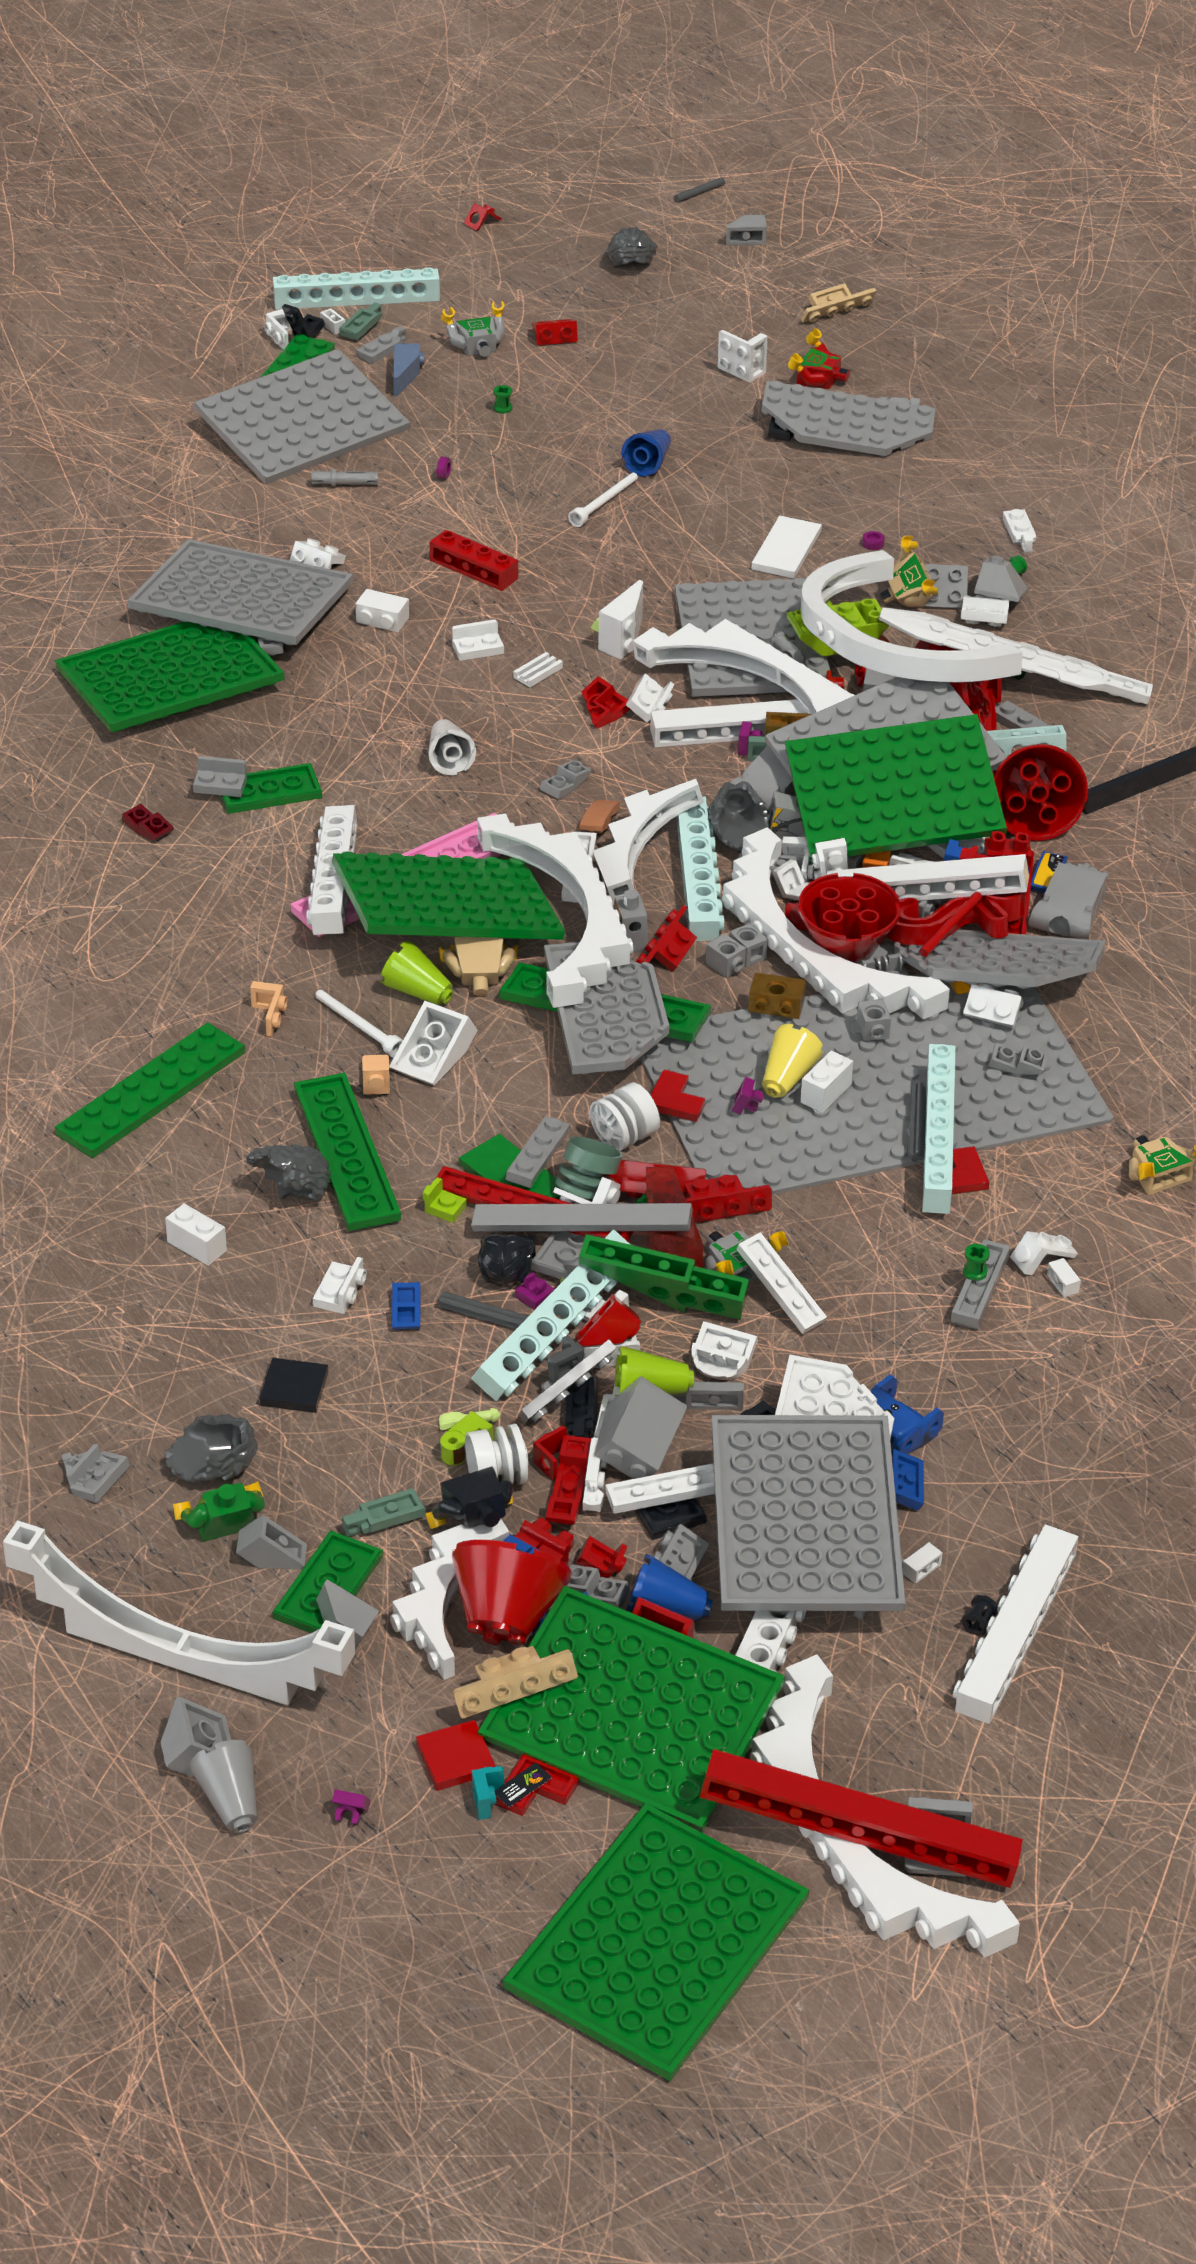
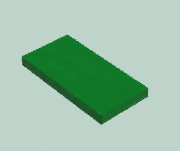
[221,763,322,814]
[459,1133,569,1199]
[272,1530,383,1633]

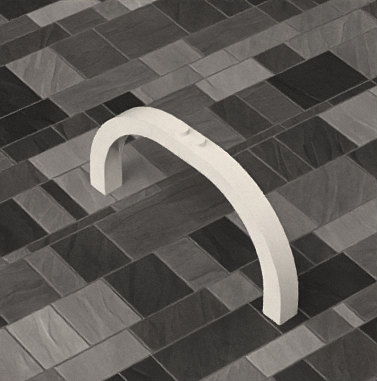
[801,550,1023,682]

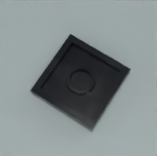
[260,1357,329,1412]
[635,1498,707,1540]

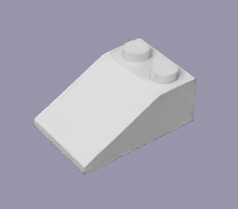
[598,580,643,659]
[389,1001,478,1086]

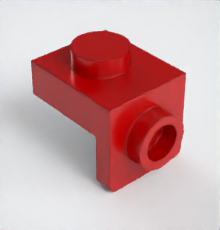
[576,1536,627,1578]

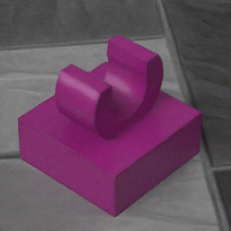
[738,721,762,756]
[731,1076,764,1115]
[515,1272,555,1310]
[332,1789,371,1825]

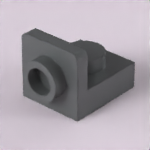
[548,1335,585,1383]

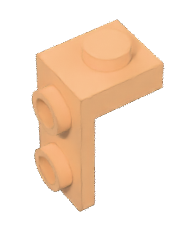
[250,981,287,1037]
[362,1055,390,1094]

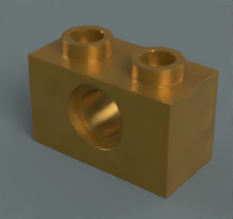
[748,972,806,1019]

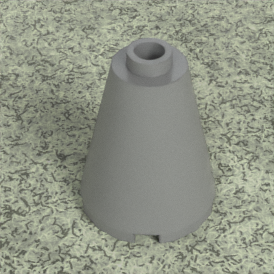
[190,1739,257,1833]

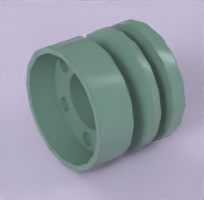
[555,1137,623,1200]

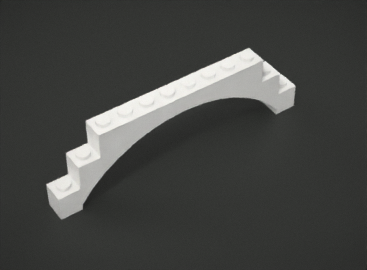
[633,619,854,714]
[477,814,633,1008]
[722,827,950,1020]
[3,1520,355,1705]
[750,1655,1020,1958]

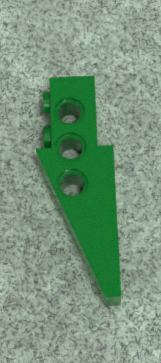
[579,1234,749,1320]

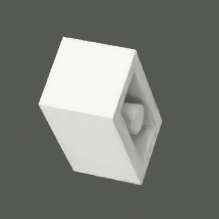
[320,309,345,335]
[1047,1258,1081,1297]
[902,1542,943,1584]

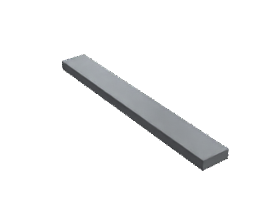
[471,1203,693,1232]

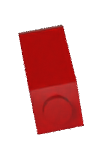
[575,1294,641,1346]

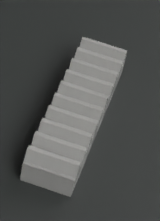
[951,1239,1010,1330]

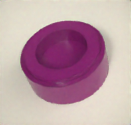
[436,456,452,479]
[862,531,885,550]

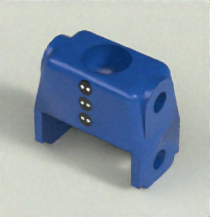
[870,1374,944,1454]

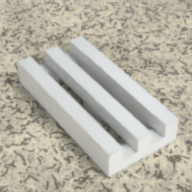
[513,652,563,687]

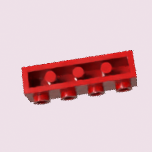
[429,530,518,591]

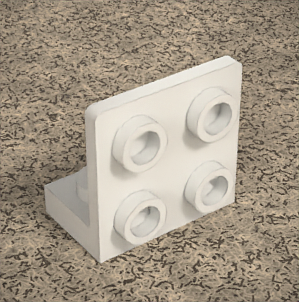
[718,330,768,383]

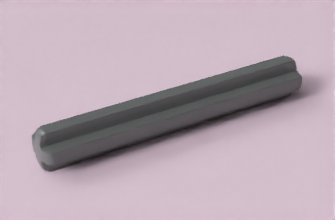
[908,1082,926,1162]
[439,1292,542,1335]

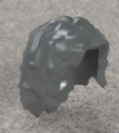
[605,227,658,267]
[708,781,771,852]
[246,1143,331,1201]
[165,1414,258,1483]

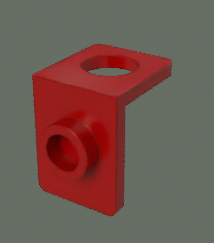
[464,203,502,231]
[533,1426,567,1481]

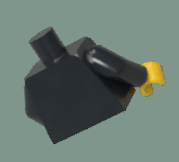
[425,1466,514,1529]

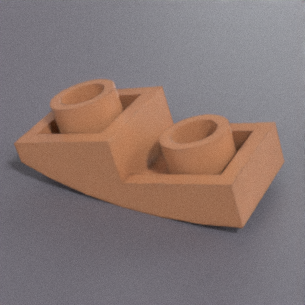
[579,799,620,834]

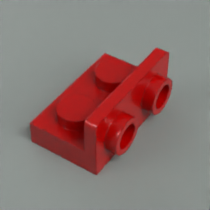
[532,319,578,345]

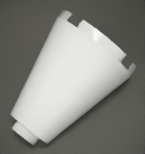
[428,719,476,776]

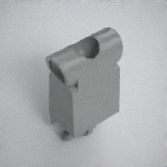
[730,745,796,810]
[1029,862,1109,939]

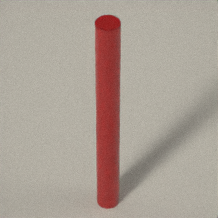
[919,891,982,957]

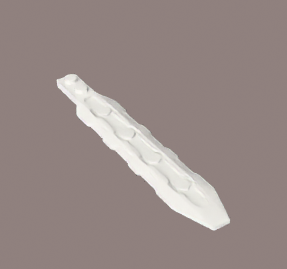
[879,608,1153,705]

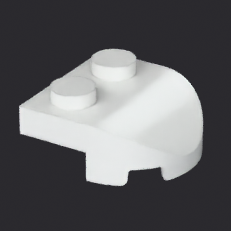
[961,595,1009,627]
[692,1321,758,1380]

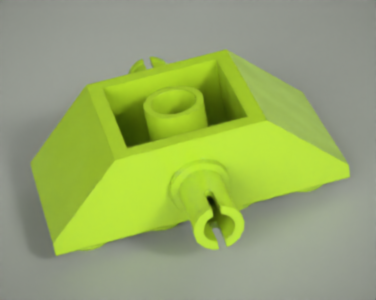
[787,599,890,656]

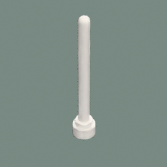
[568,473,638,527]
[315,990,403,1058]

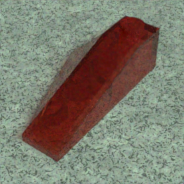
[646,1167,703,1268]

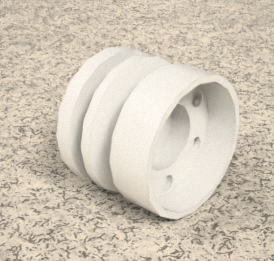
[590,1082,660,1151]
[465,1424,528,1485]

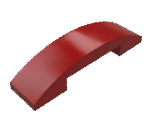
[545,1435,591,1525]

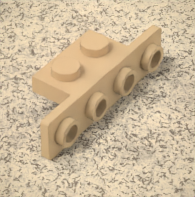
[801,283,877,323]
[453,1646,578,1718]

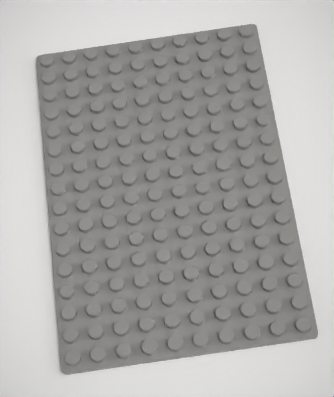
[640,973,1113,1195]

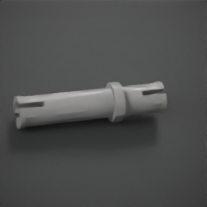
[312,469,378,487]

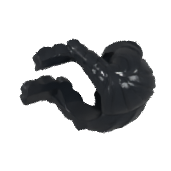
[478,1233,536,1287]

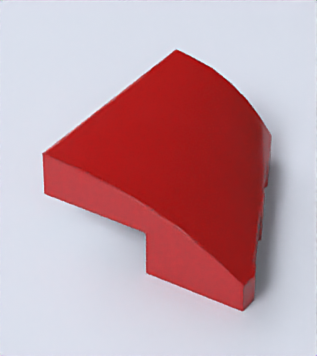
[581,676,630,728]

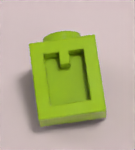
[422,1177,467,1223]

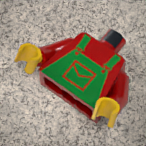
[788,328,850,389]

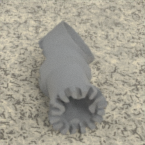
[769,631,805,664]

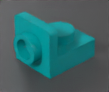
[472,1766,504,1820]

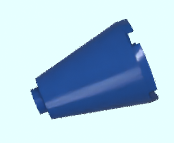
[621,429,671,477]
[626,1554,713,1621]

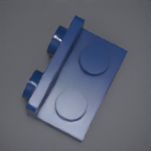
[891,1449,924,1511]

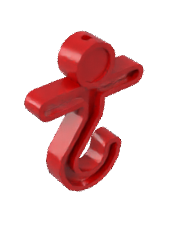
[887,892,1025,945]

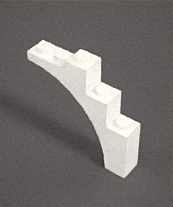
[593,779,704,905]
[390,1518,509,1680]

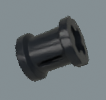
[962,1595,998,1635]

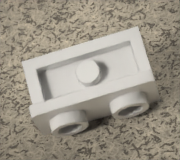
[290,538,346,569]
[963,983,1024,1028]

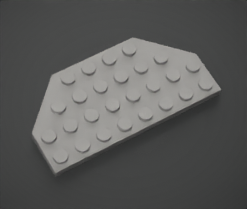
[761,381,935,456]
[894,929,1106,989]
[544,942,669,1075]

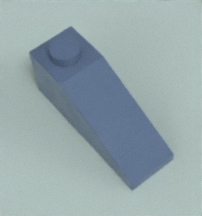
[393,344,424,396]

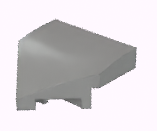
[62,1444,130,1503]

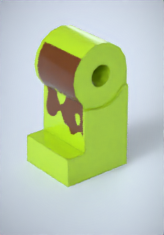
[440,1411,494,1466]

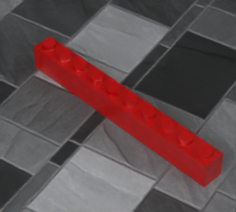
[700,1749,1023,1888]

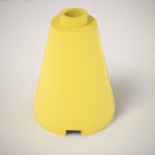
[762,1024,824,1098]

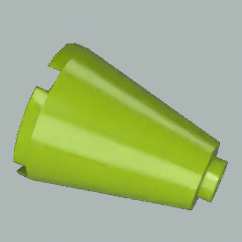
[380,940,454,1006]
[615,1347,694,1397]

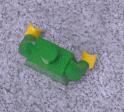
[173,1481,265,1542]

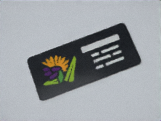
[495,1763,551,1807]

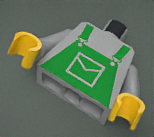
[441,301,505,357]
[705,1231,789,1283]

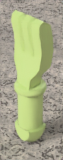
[439,1408,501,1430]

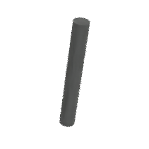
[674,177,725,202]

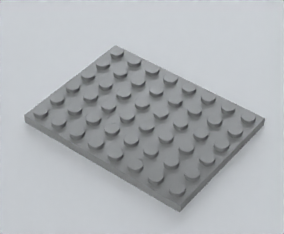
[194,349,410,485]
[128,539,353,645]
[675,578,830,697]
[765,677,1006,776]
[711,1415,906,1611]

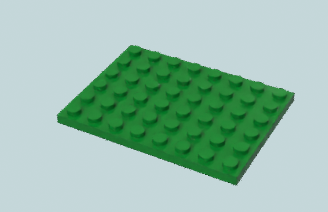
[55,622,285,732]
[785,714,1007,862]
[332,851,565,940]
[478,1586,785,1833]
[503,1803,809,2082]

